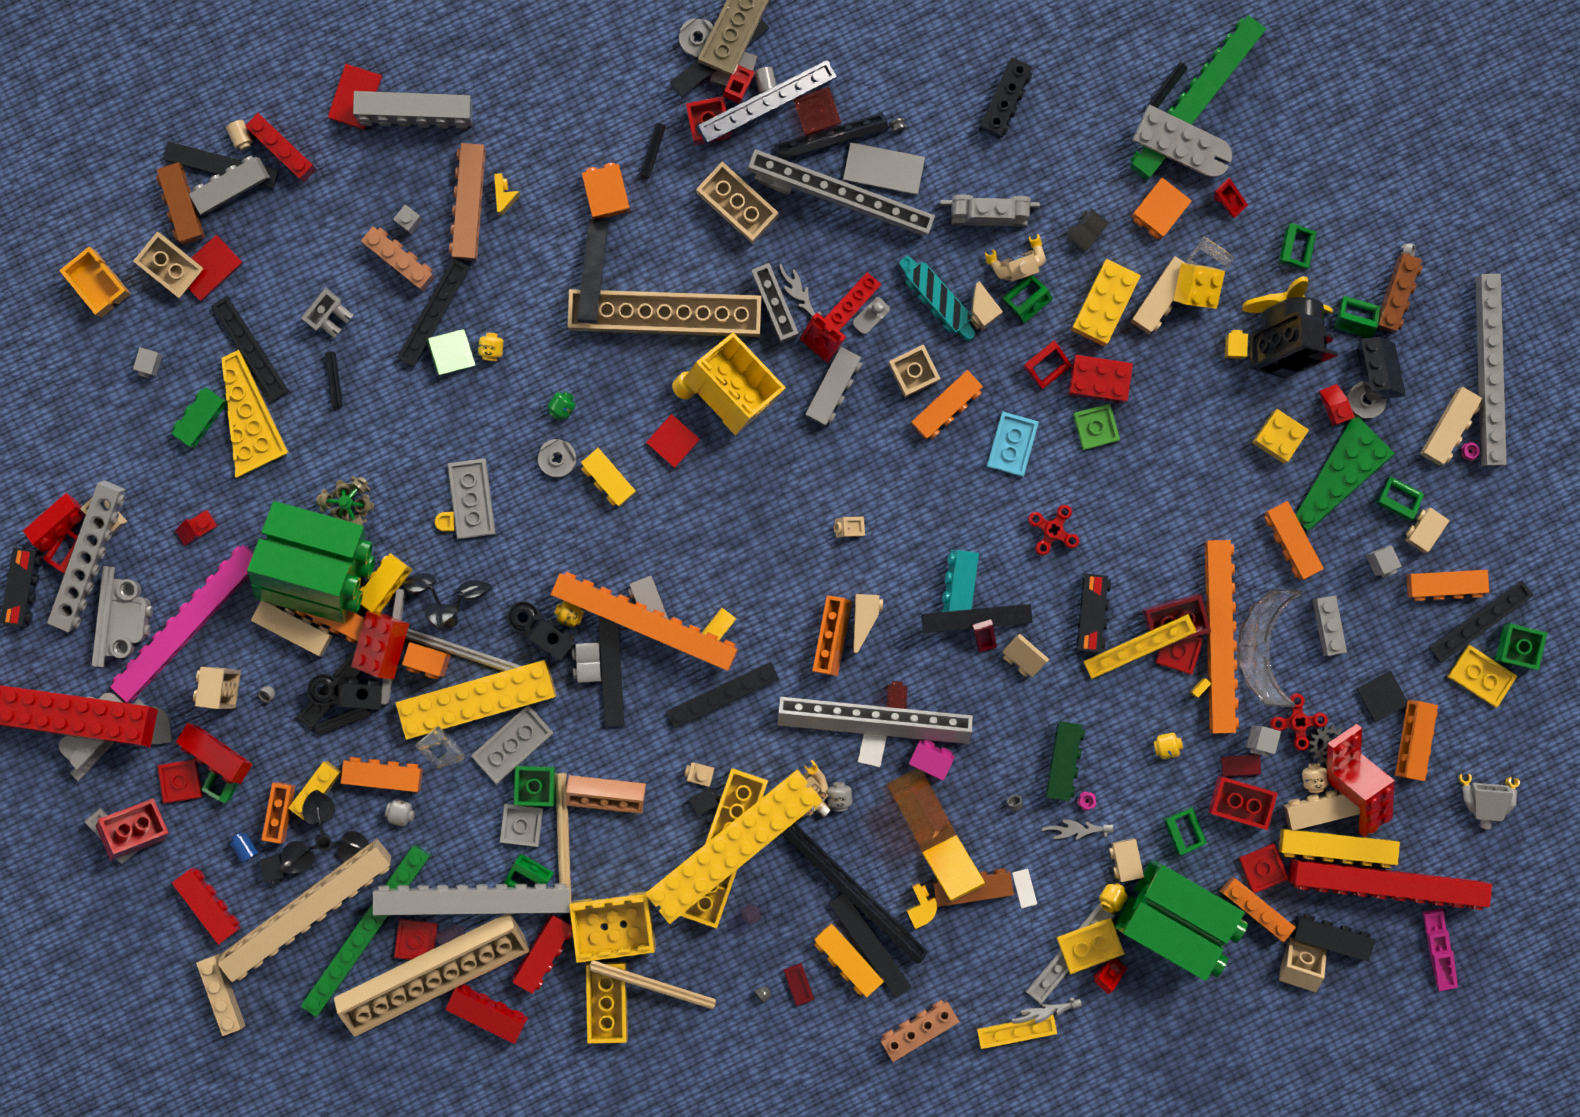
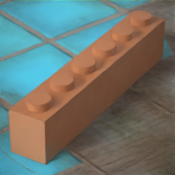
[449,143,486,261]

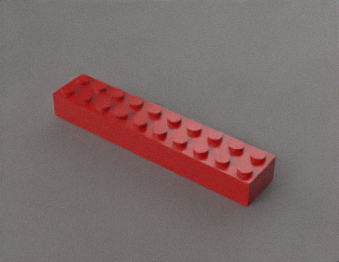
[0,685,158,748]
[1288,859,1492,910]

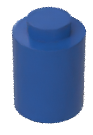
[230,832,259,863]

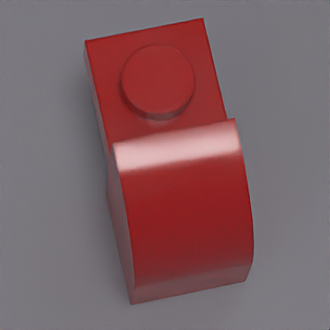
[723,65,755,104]

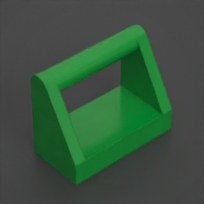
[1279,223,1317,269]
[1002,275,1053,324]
[1334,296,1381,338]
[1375,476,1424,521]
[201,771,239,804]
[1163,807,1207,855]
[504,854,554,887]

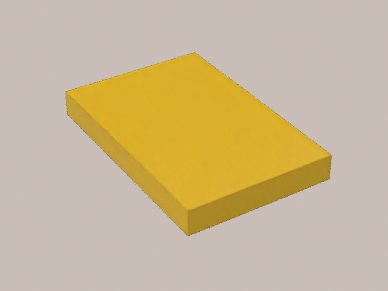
[1447,644,1517,708]
[923,835,985,902]
[1056,917,1124,974]

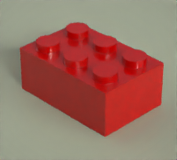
[1068,355,1133,404]
[351,611,409,679]
[1208,776,1278,830]
[95,798,169,861]

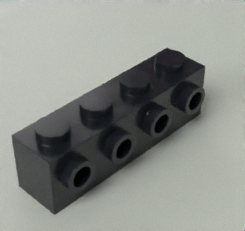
[979,57,1033,139]

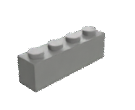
[189,156,270,214]
[751,263,799,343]
[805,347,863,427]

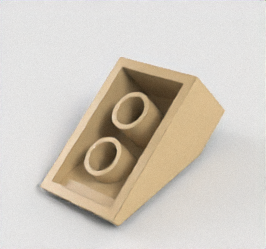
[133,232,204,298]
[853,594,883,653]

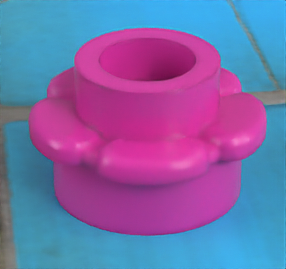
[1461,442,1480,461]
[1077,792,1096,811]

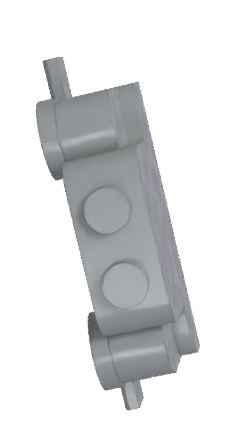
[940,195,1040,227]
[92,566,153,667]
[59,693,146,781]

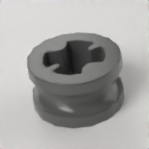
[888,118,907,133]

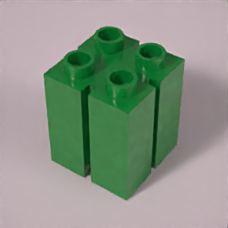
[247,501,375,624]
[1114,859,1248,981]

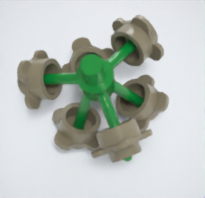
[316,476,374,526]

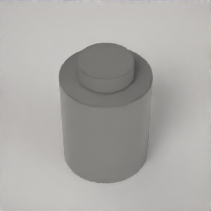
[754,67,777,94]

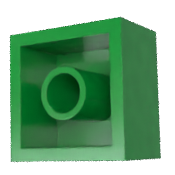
[1495,623,1547,670]
[514,766,556,806]

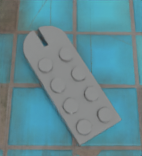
[1132,105,1232,177]

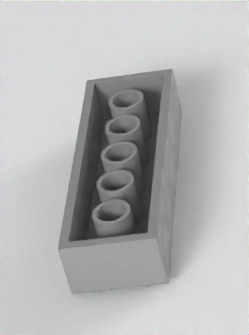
[353,91,473,129]

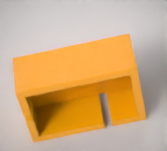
[59,246,131,318]

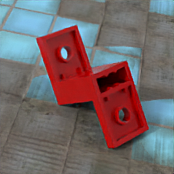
[1327,724,1395,837]

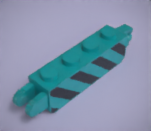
[899,255,975,341]

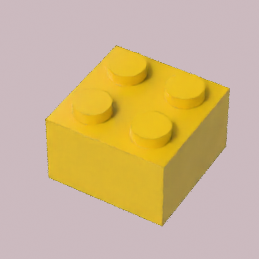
[1173,263,1225,309]
[1252,409,1309,464]

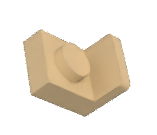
[834,517,865,538]
[684,762,715,787]

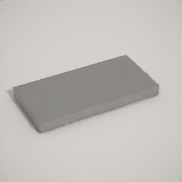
[843,142,925,195]
[447,458,496,539]
[471,705,554,785]

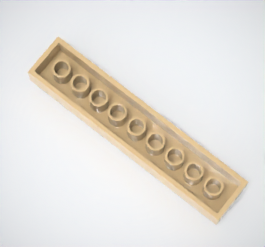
[568,289,761,337]
[218,839,391,982]
[334,913,530,1037]

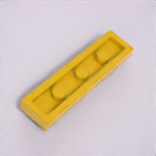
[977,1014,1057,1049]

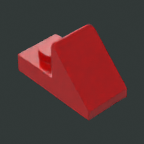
[1213,178,1248,218]
[175,510,218,546]
[1094,958,1127,995]

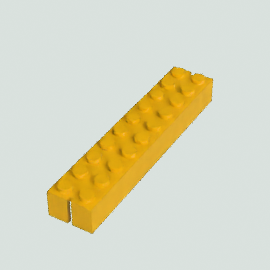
[645,769,822,924]

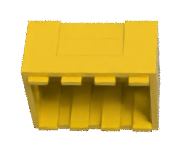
[683,332,786,436]
[569,891,656,963]

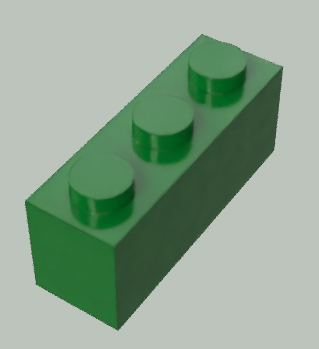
[171,387,227,449]

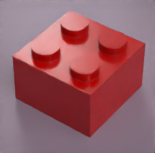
[686,96,731,146]

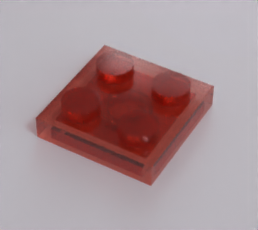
[793,87,841,136]

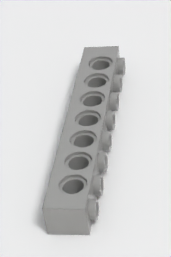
[47,480,126,632]

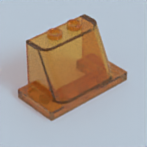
[886,768,957,853]

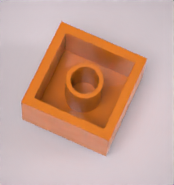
[402,643,451,679]

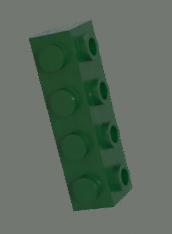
[1045,721,1085,801]

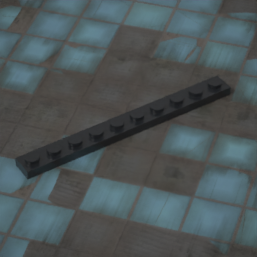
[782,822,928,965]

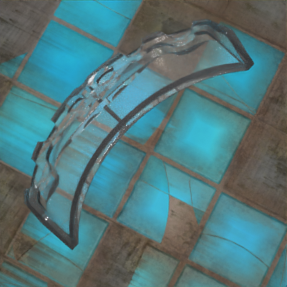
[1237,589,1302,707]

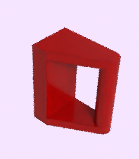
[1023,340,1072,390]
[43,530,79,574]

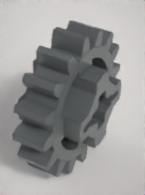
[1308,725,1342,766]

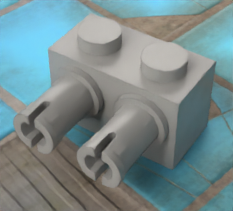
[301,287,354,338]

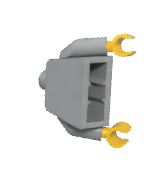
[1458,773,1520,829]

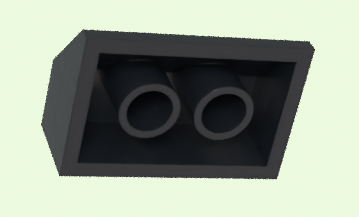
[1357,337,1406,401]

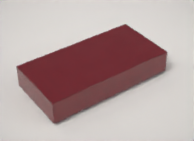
[973,619,997,652]
[1221,755,1261,776]
[783,963,814,1006]

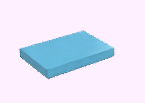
[987,411,1039,477]

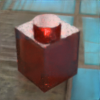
[886,681,907,709]

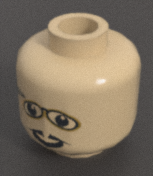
[1302,763,1329,793]

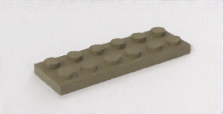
[698,0,770,76]

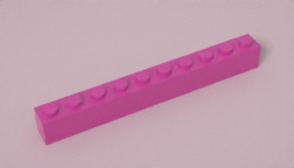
[110,545,253,703]

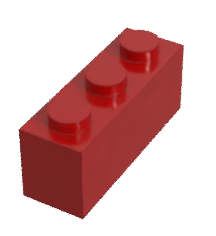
[23,492,86,553]

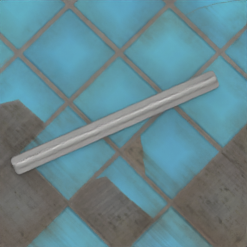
[406,628,521,671]

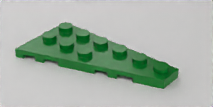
[1296,414,1395,532]

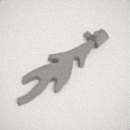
[780,264,822,318]
[1042,819,1113,840]
[1012,998,1082,1024]

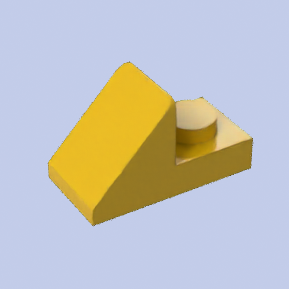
[494,173,520,215]

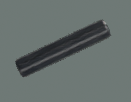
[1148,62,1188,108]
[640,123,666,178]
[325,351,343,408]
[315,708,370,735]

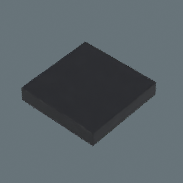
[1356,671,1407,723]

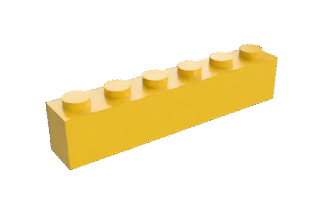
[1278,828,1400,868]

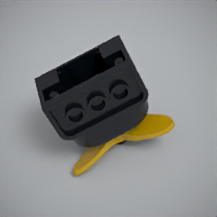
[1242,276,1338,379]

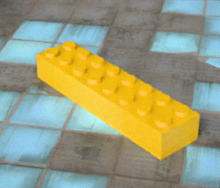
[395,659,557,740]
[680,768,768,928]

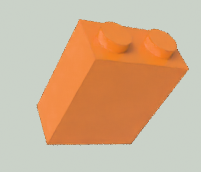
[582,163,631,220]
[1131,178,1192,239]

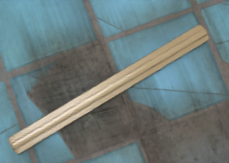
[556,773,571,903]
[589,961,716,1009]

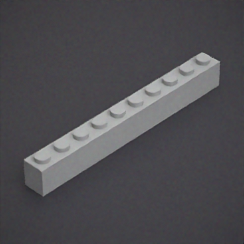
[746,149,935,236]
[1475,274,1507,467]
[778,697,973,744]
[373,883,570,915]

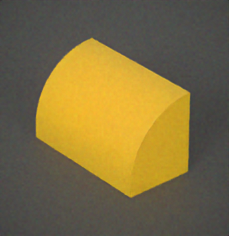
[702,607,737,641]

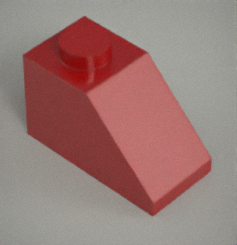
[1319,384,1355,426]

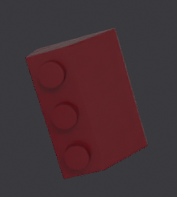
[1142,593,1211,642]

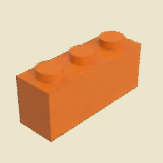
[262,782,296,844]

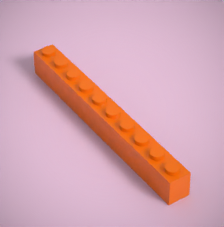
[1205,540,1239,733]
[551,571,739,671]

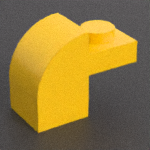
[906,883,937,929]

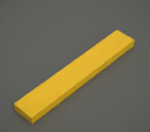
[1084,614,1197,679]

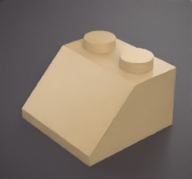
[970,281,1003,331]
[1002,634,1049,677]
[1279,938,1327,992]

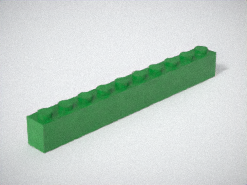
[1130,15,1266,181]
[301,844,432,1017]

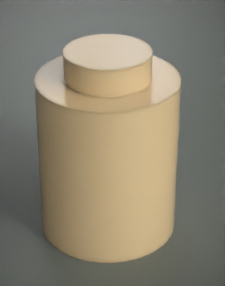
[226,120,253,151]

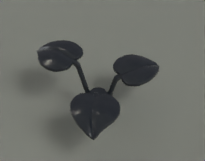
[404,573,493,629]
[280,790,369,873]

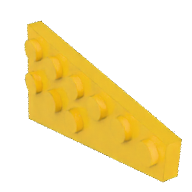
[221,350,289,478]

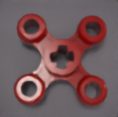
[1028,505,1079,556]
[1269,693,1328,751]

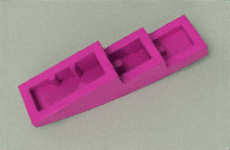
[1423,908,1458,991]

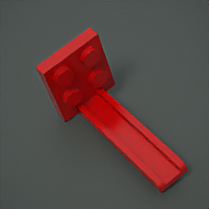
[799,272,881,363]

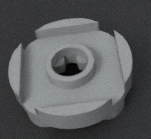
[679,18,714,58]
[1347,381,1387,419]
[538,439,577,478]

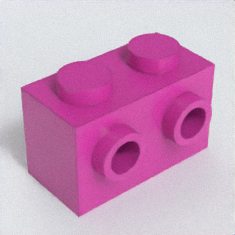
[909,739,955,781]

